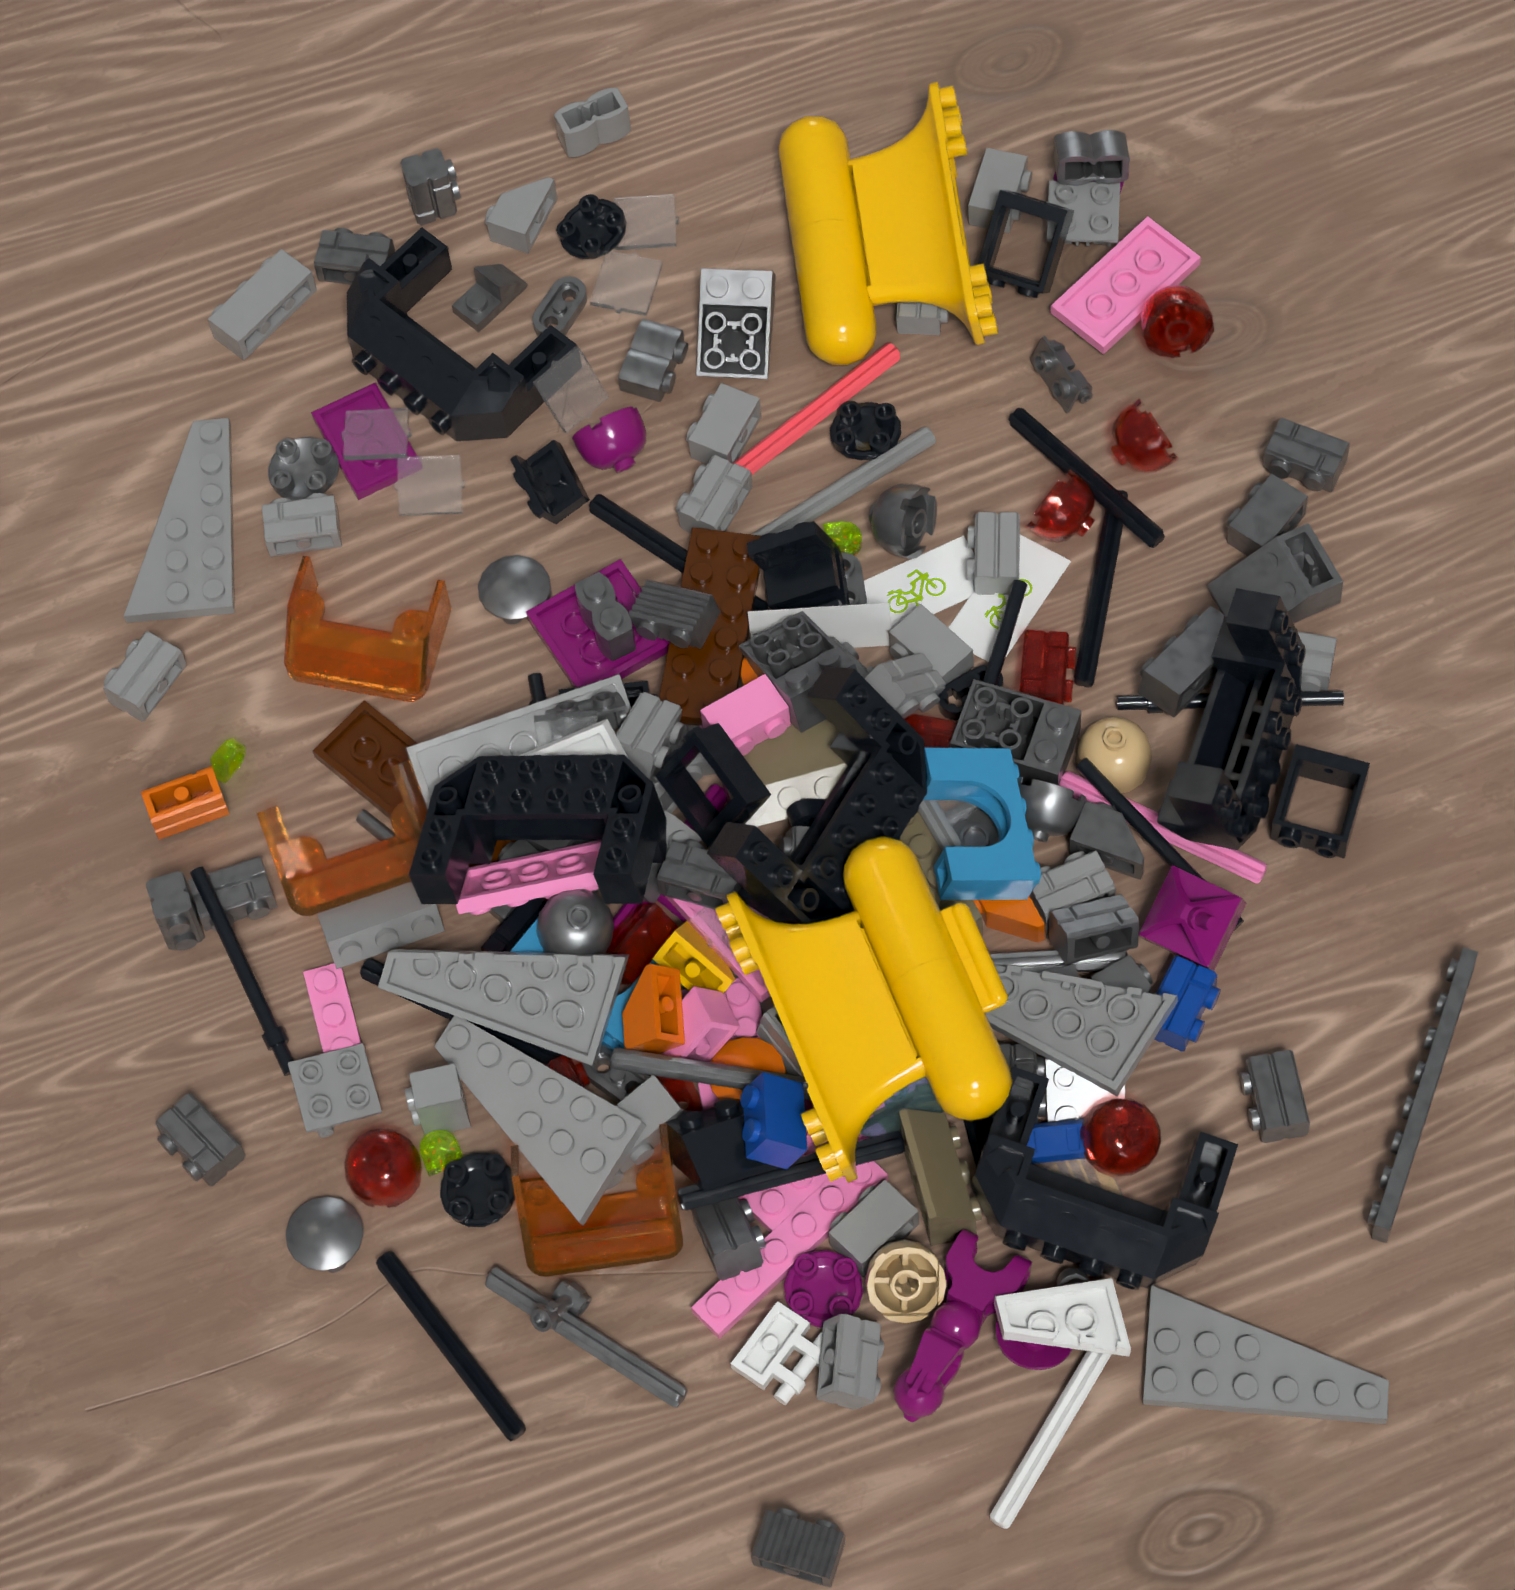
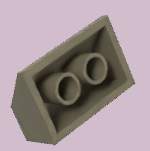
[899,1109,982,1246]

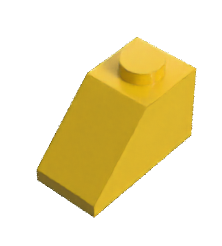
[652,921,736,994]

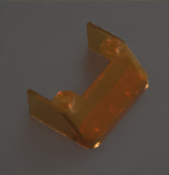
[284,556,452,702]
[257,760,427,916]
[511,1124,683,1277]

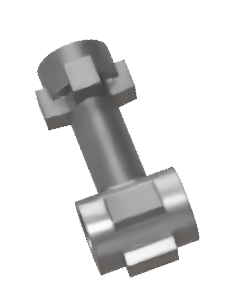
[531,1279,591,1332]

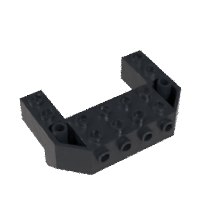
[347,227,581,441]
[1157,588,1306,850]
[707,666,927,924]
[409,754,666,904]
[970,1066,1238,1290]

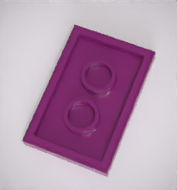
[311,382,423,500]

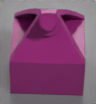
[1138,865,1247,971]

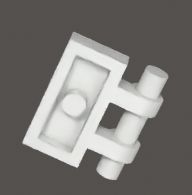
[731,1301,822,1405]

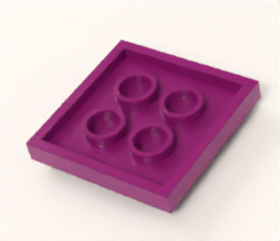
[526,559,670,688]

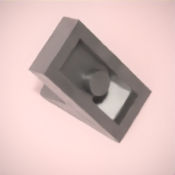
[452,264,528,332]

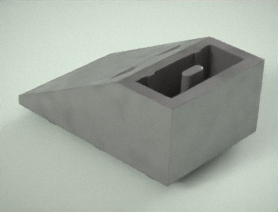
[696,268,776,379]
[1207,523,1343,623]
[739,611,858,733]
[950,679,1081,786]

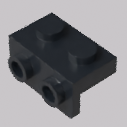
[510,440,590,524]

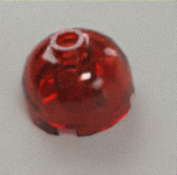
[1141,285,1214,358]
[1111,398,1179,473]
[1025,468,1095,543]
[1080,1098,1162,1177]
[344,1128,422,1208]

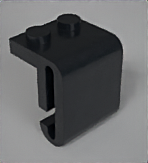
[747,521,850,610]

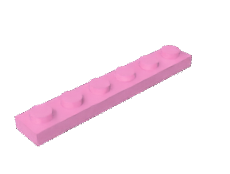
[691,1161,888,1339]

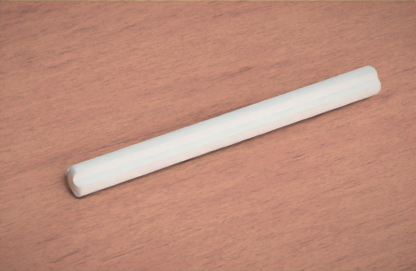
[990,1351,1112,1529]

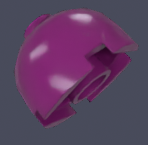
[572,406,647,473]

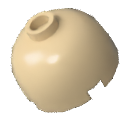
[1076,717,1152,793]
[865,1240,947,1323]

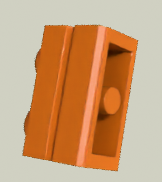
[141,766,229,840]

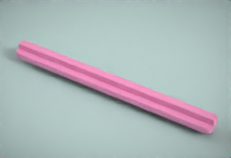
[1059,771,1267,883]

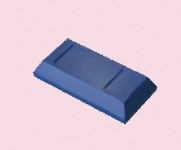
[1027,1119,1093,1164]

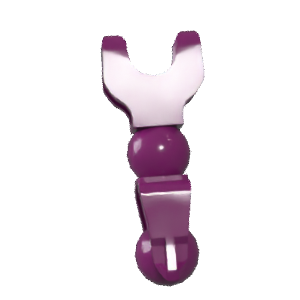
[893,1229,1032,1422]

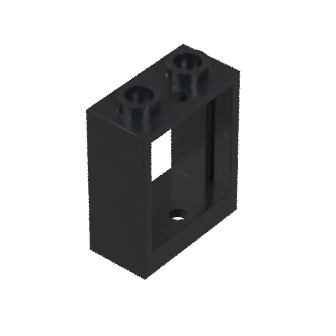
[978,190,1074,298]
[655,723,772,848]
[1271,744,1370,859]

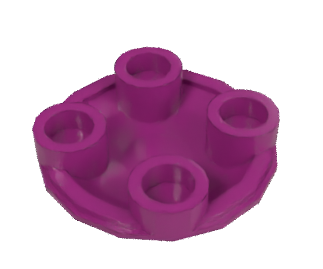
[784,1250,863,1328]

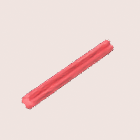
[732,343,900,476]

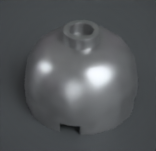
[869,484,937,559]
[1017,777,1087,842]
[536,889,614,954]

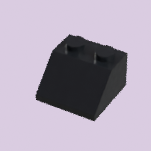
[666,1099,776,1192]

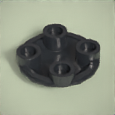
[556,194,627,259]
[830,401,901,460]
[440,1153,517,1227]

